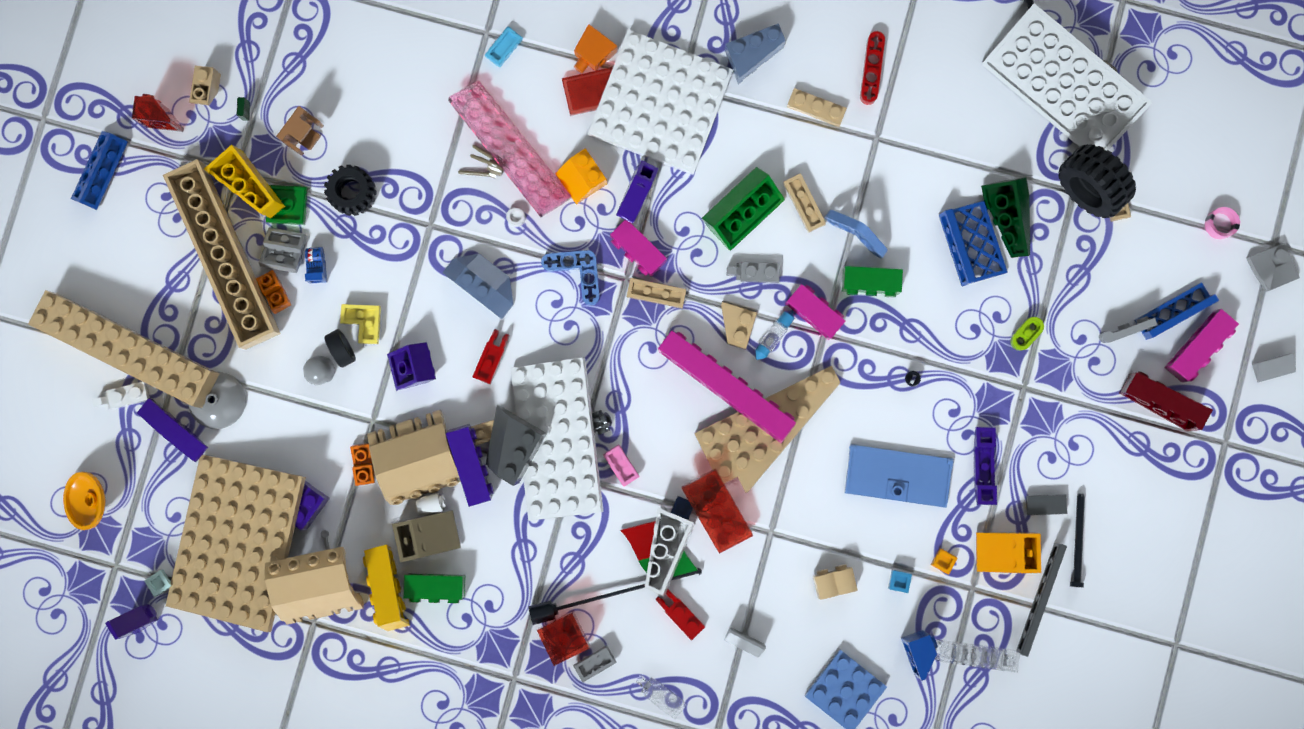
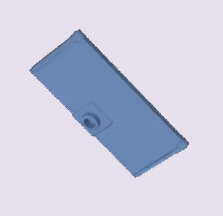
[845,444,954,508]

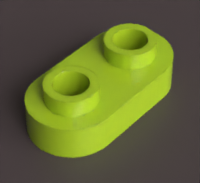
[1010,317,1044,351]

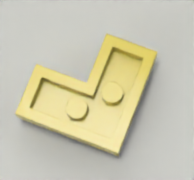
[340,304,381,344]

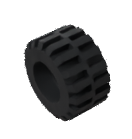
[324,165,377,216]

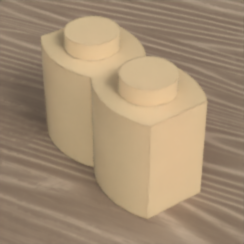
[813,564,858,600]

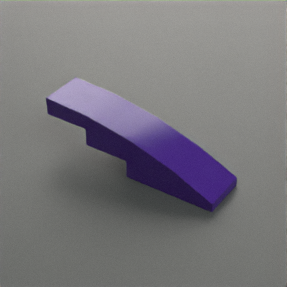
[137,398,208,462]

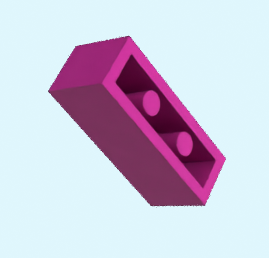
[610,220,667,277]
[785,284,846,340]

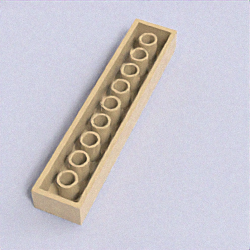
[163,159,281,350]
[28,290,219,408]

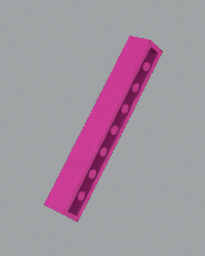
[658,331,796,444]

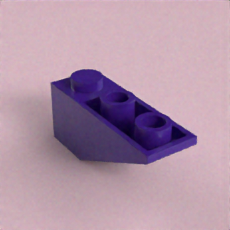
[616,160,659,223]

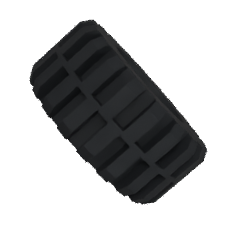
[1058,144,1136,218]

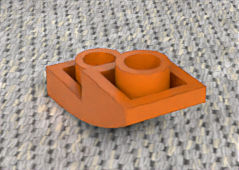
[256,270,291,314]
[350,443,375,486]

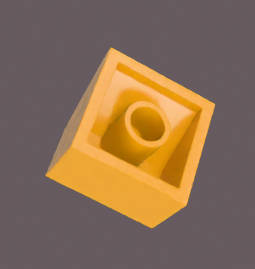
[555,148,607,205]

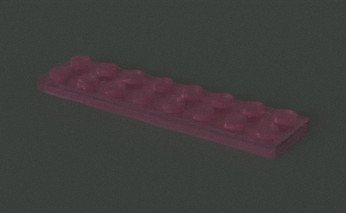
[448,80,571,217]

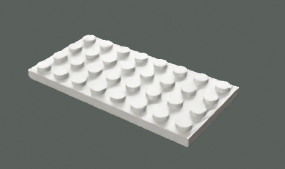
[982,3,1153,150]
[511,357,604,521]

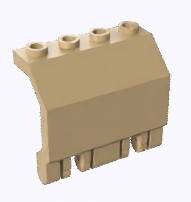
[367,409,461,505]
[265,547,364,625]

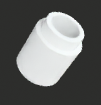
[416,493,446,516]

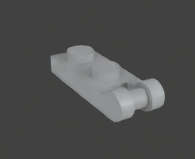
[1099,316,1157,343]

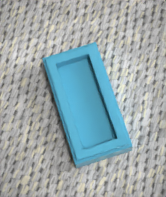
[485,27,523,68]

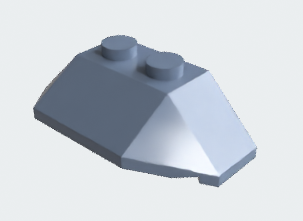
[443,254,514,319]

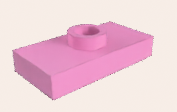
[603,444,640,487]

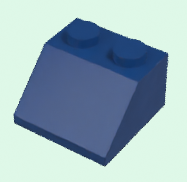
[901,630,938,681]

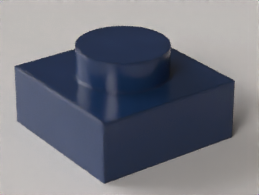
[670,496,696,520]

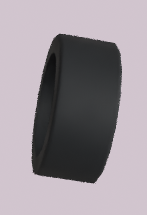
[324,329,356,368]

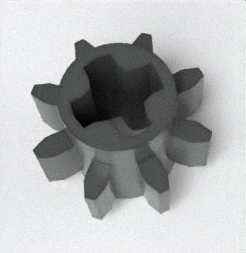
[592,410,612,435]

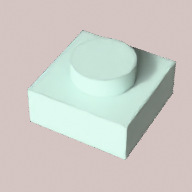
[144,569,172,597]

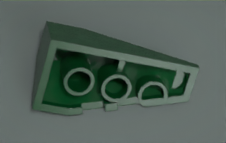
[981,177,1030,258]

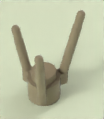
[458,145,506,179]

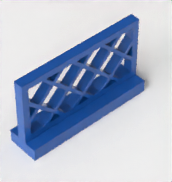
[939,201,1008,287]

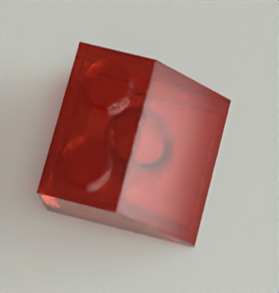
[132,94,184,132]

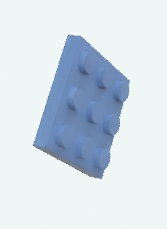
[804,650,887,729]

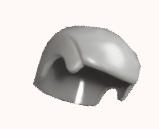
[303,356,335,385]

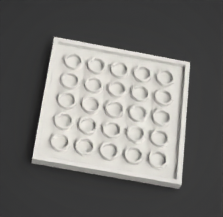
[588,30,733,175]

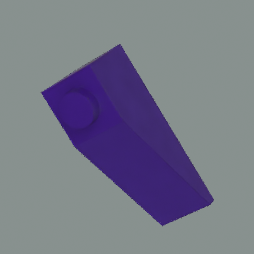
[105,604,158,640]

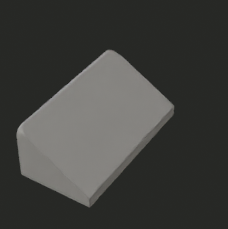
[1252,353,1296,382]
[724,627,766,657]

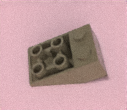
[392,510,461,563]

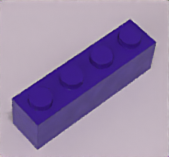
[446,424,494,507]

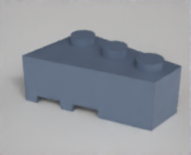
[725,23,786,85]

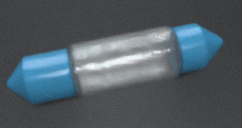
[755,310,795,360]

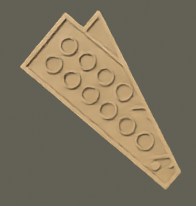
[694,366,841,493]

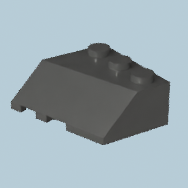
[486,404,547,486]

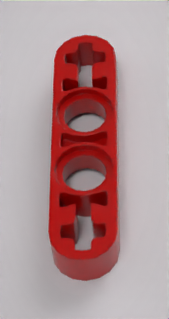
[860,31,885,105]

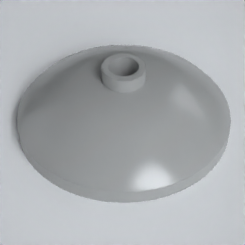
[188,372,246,429]

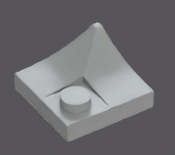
[1246,243,1300,292]

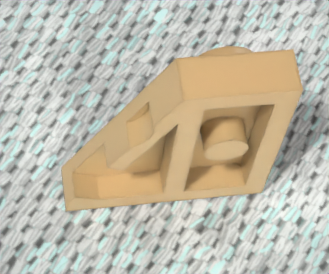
[721,302,757,350]

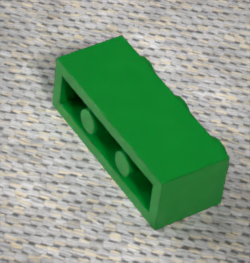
[842,266,903,298]
[403,573,466,603]

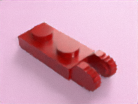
[472,329,510,385]
[655,589,705,641]

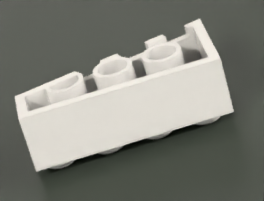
[645,508,695,596]

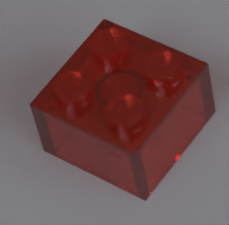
[537,610,591,666]

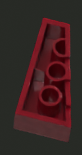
[1119,371,1213,431]

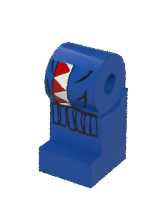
[305,247,327,284]

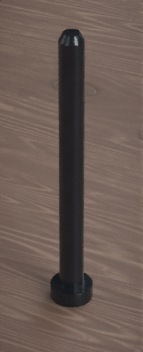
[1070,493,1085,588]

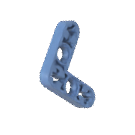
[824,210,888,258]
[541,250,600,306]

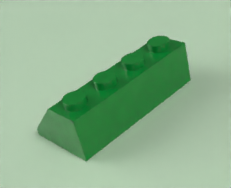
[701,167,785,251]

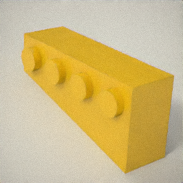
[204,145,285,218]
[363,544,410,631]

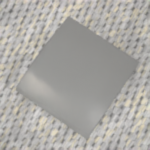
[258,227,306,273]

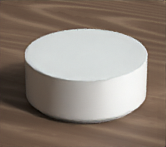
[506,207,526,227]

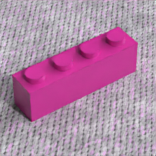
[1164,309,1239,382]

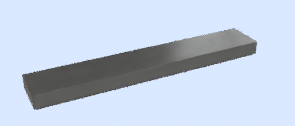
[1016,543,1067,657]

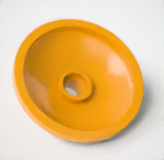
[63,472,106,530]

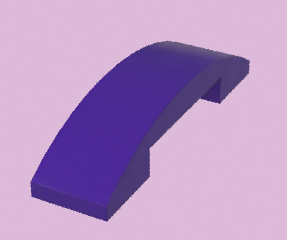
[974,427,997,505]

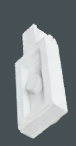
[92,381,150,410]

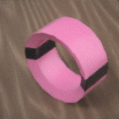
[1205,207,1240,240]

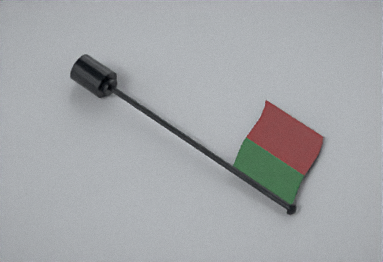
[528,521,702,625]

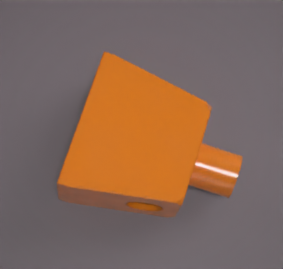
[574,24,618,73]

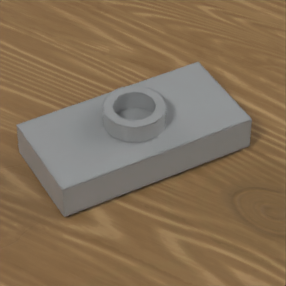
[573,645,617,682]

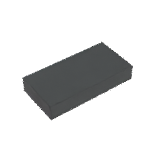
[1026,494,1067,515]

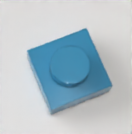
[888,570,912,593]

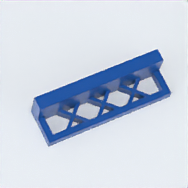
[71,131,128,210]
[1135,283,1219,340]

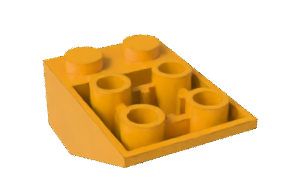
[976,532,1041,573]

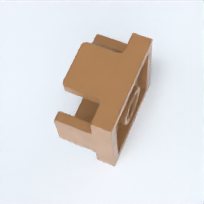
[276,106,324,156]

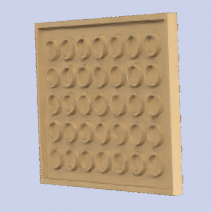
[166,455,306,632]

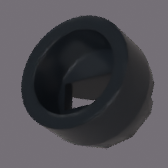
[905,371,921,387]

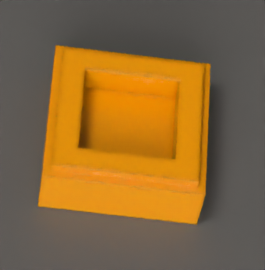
[930,548,958,575]

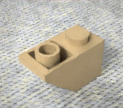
[189,65,221,106]

